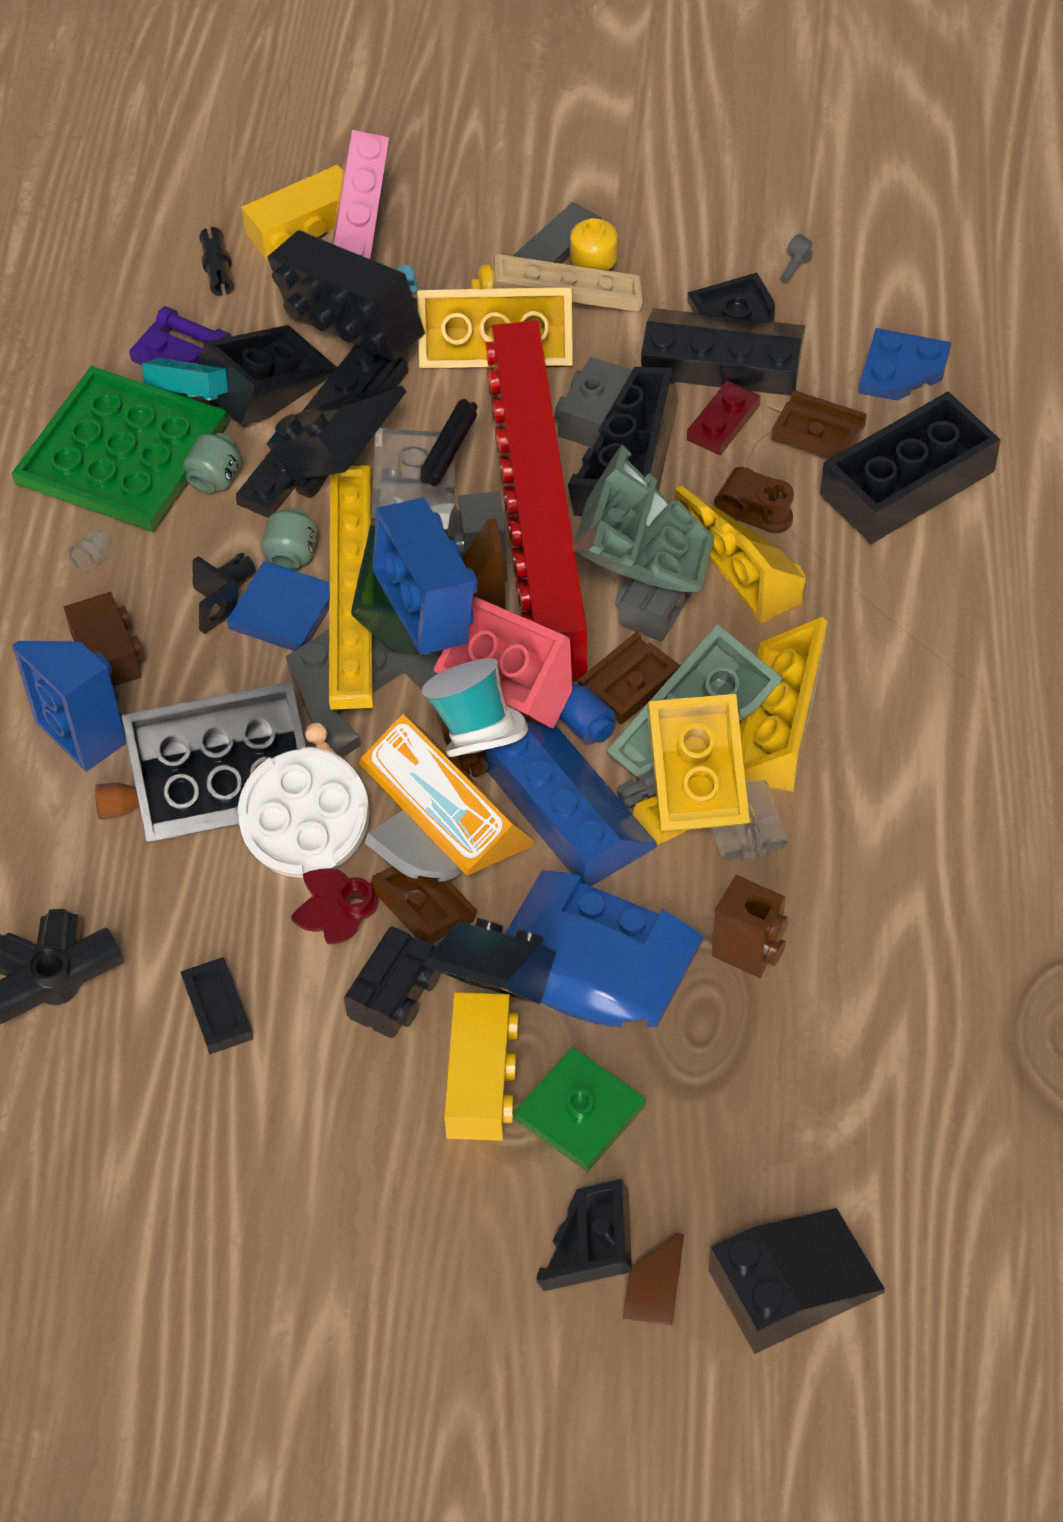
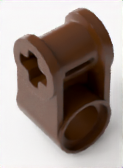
[714,467,794,533]

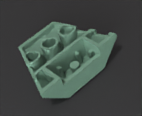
[572,445,715,593]

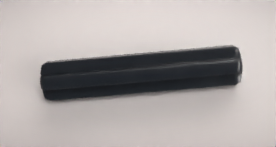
[419,399,478,486]

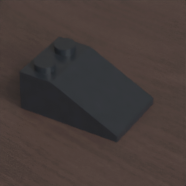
[198,325,337,425]
[266,386,407,479]
[709,1208,885,1354]

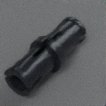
[199,227,234,296]

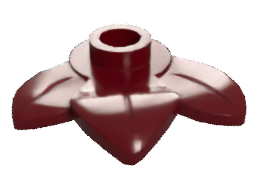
[291,868,379,944]

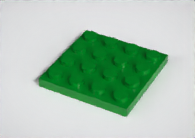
[12,366,229,532]

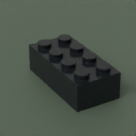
[267,230,425,361]
[820,391,1001,544]

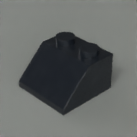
[424,918,556,1004]

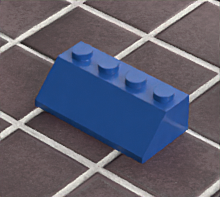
[485,722,657,886]

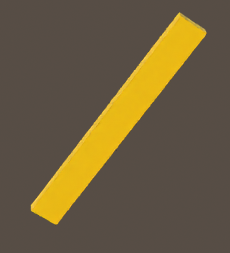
[329,465,373,710]

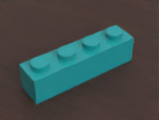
[142,358,228,400]

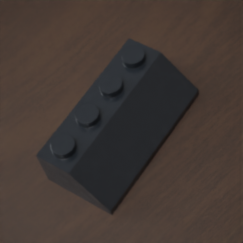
[641,308,806,396]

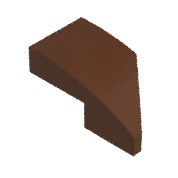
[623,1234,684,1326]

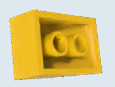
[647,694,750,832]

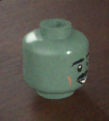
[183,433,242,494]
[261,507,318,570]

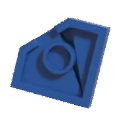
[859,328,951,401]

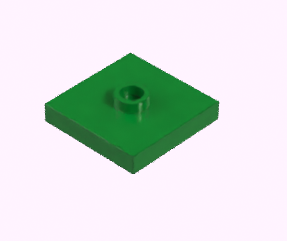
[514,1047,646,1172]

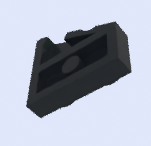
[536,1179,632,1291]

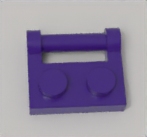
[129,306,231,365]

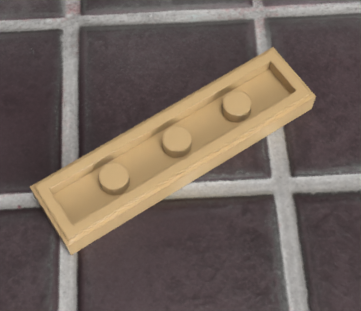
[491,254,643,312]

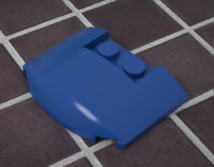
[505,871,703,1028]

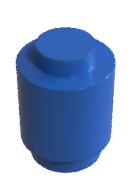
[559,683,616,744]

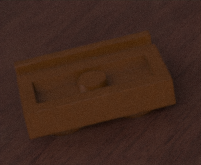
[771,390,867,459]
[578,632,681,724]
[371,866,477,943]

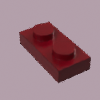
[687,381,761,456]

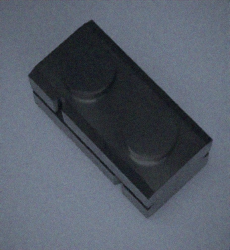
[344,926,441,1039]

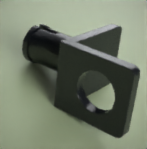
[192,553,256,634]

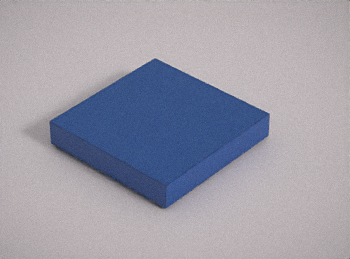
[227,561,330,651]

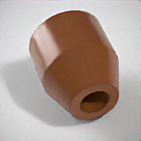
[95,782,138,819]

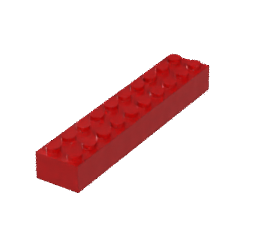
[485,320,587,682]

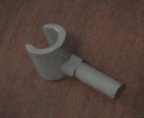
[780,234,813,284]

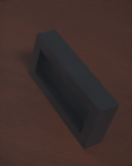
[180,957,253,1055]

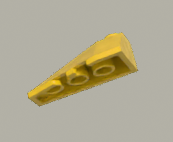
[675,485,806,624]

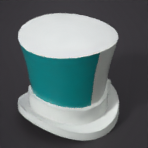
[422,658,528,757]

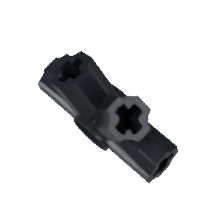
[0,909,124,1025]

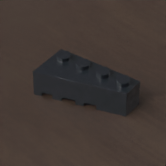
[568,367,678,516]

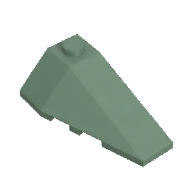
[606,624,783,777]

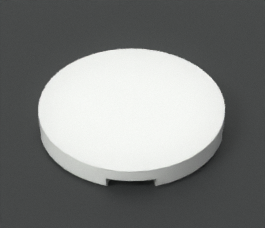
[237,747,370,878]

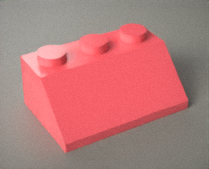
[433,596,572,729]

